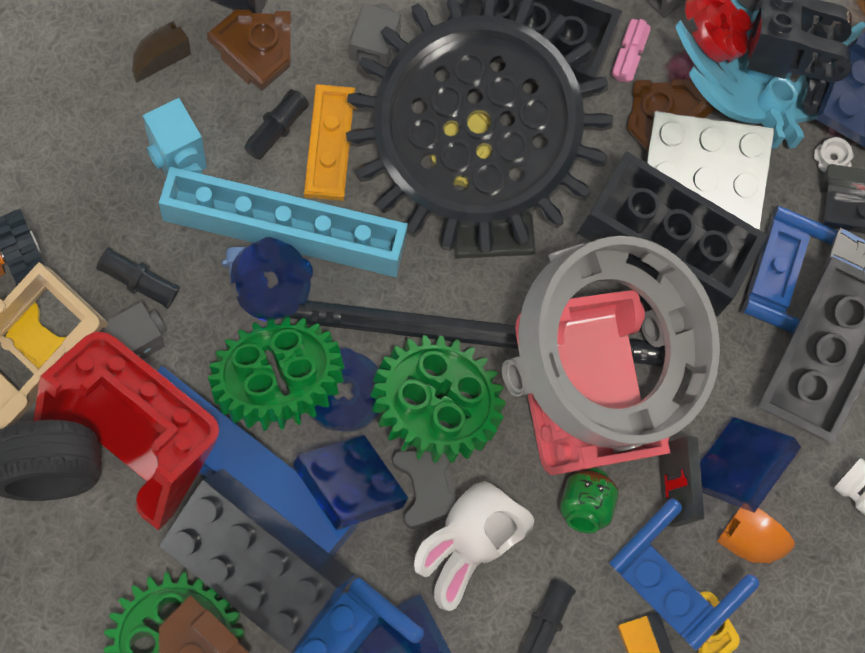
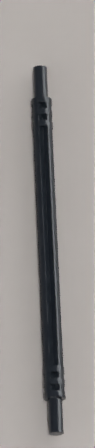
[263,299,665,367]

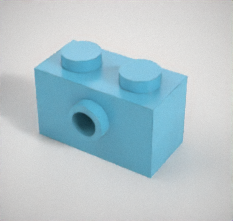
[142,98,207,177]

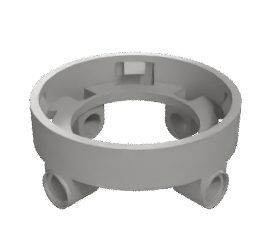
[502,236,720,453]

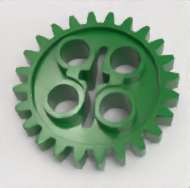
[208,317,345,431]
[370,335,506,463]
[103,572,245,653]

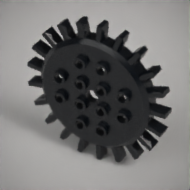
[346,0,613,254]

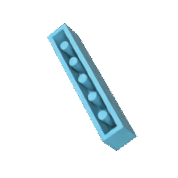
[159,166,408,278]

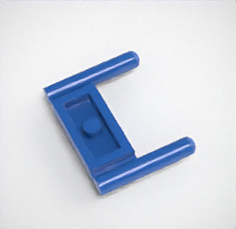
[742,205,838,333]
[609,499,760,651]
[294,578,424,653]

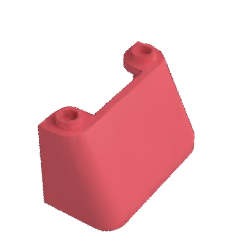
[515,290,670,475]

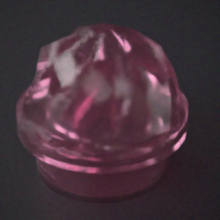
[666,49,704,85]

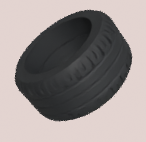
[0,420,101,501]

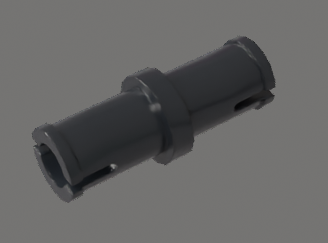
[96,247,180,309]

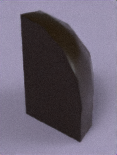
[132,21,191,83]

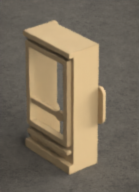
[0,262,109,429]

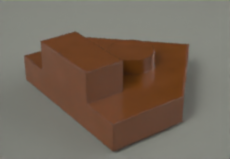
[207,10,291,91]
[627,79,715,153]
[158,595,248,653]

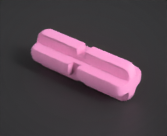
[611,19,651,83]

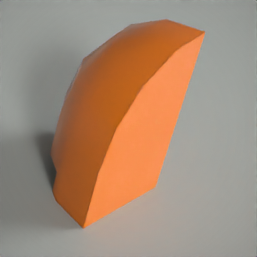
[717,500,795,563]

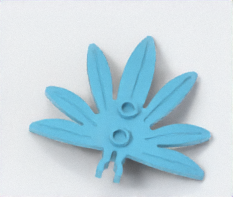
[676,0,865,148]

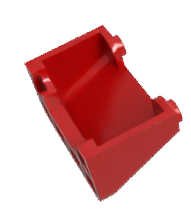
[33,332,219,531]

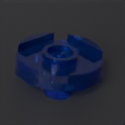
[230,237,313,321]
[310,348,379,432]

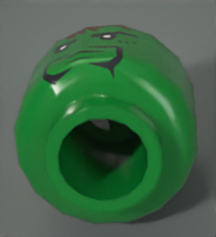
[560,468,619,534]

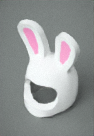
[414,481,534,611]

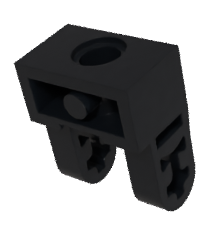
[746,0,852,82]

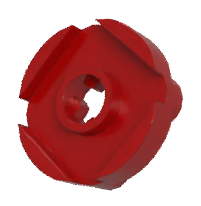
[685,0,752,63]

